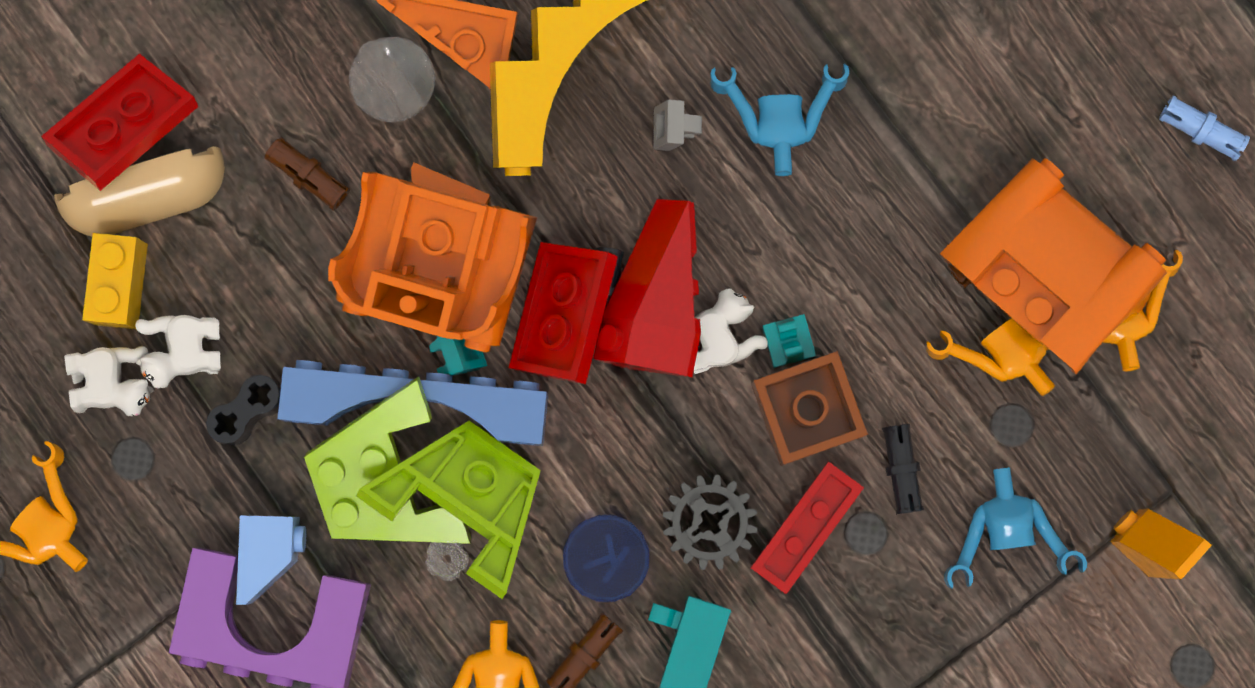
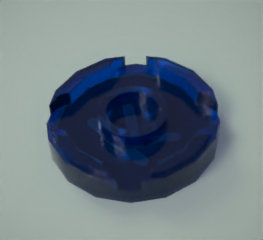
[563,515,649,602]

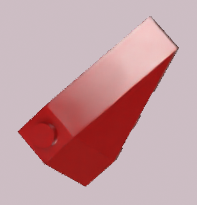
[593,199,701,378]

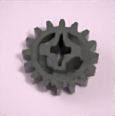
[662,475,758,570]

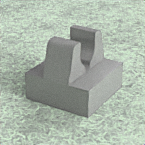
[653,100,702,151]

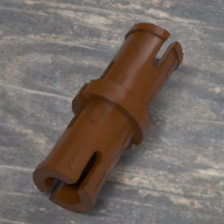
[264,137,350,211]
[546,613,623,688]

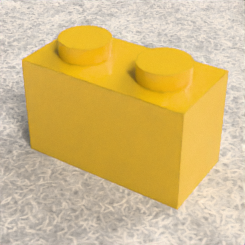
[82,233,148,329]

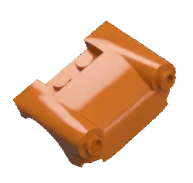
[940,158,1167,374]
[328,172,537,352]

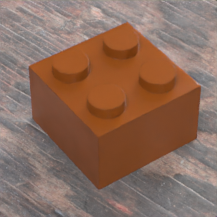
[751,351,868,466]

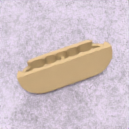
[54,146,225,236]

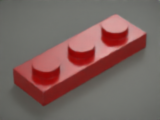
[750,461,864,594]

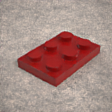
[41,53,199,191]
[508,242,618,385]

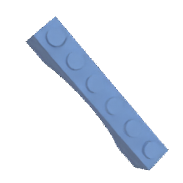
[277,360,548,446]

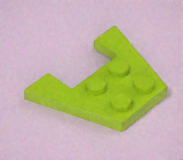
[304,376,472,544]
[356,420,541,599]

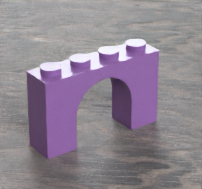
[169,548,371,688]

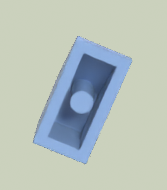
[236,515,306,605]

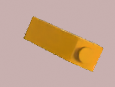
[1110,509,1212,580]

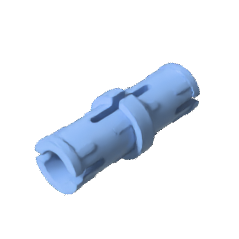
[1159,95,1250,161]

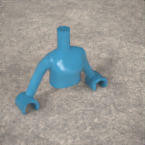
[710,64,849,176]
[944,468,1087,589]

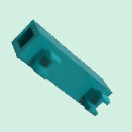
[648,595,731,688]

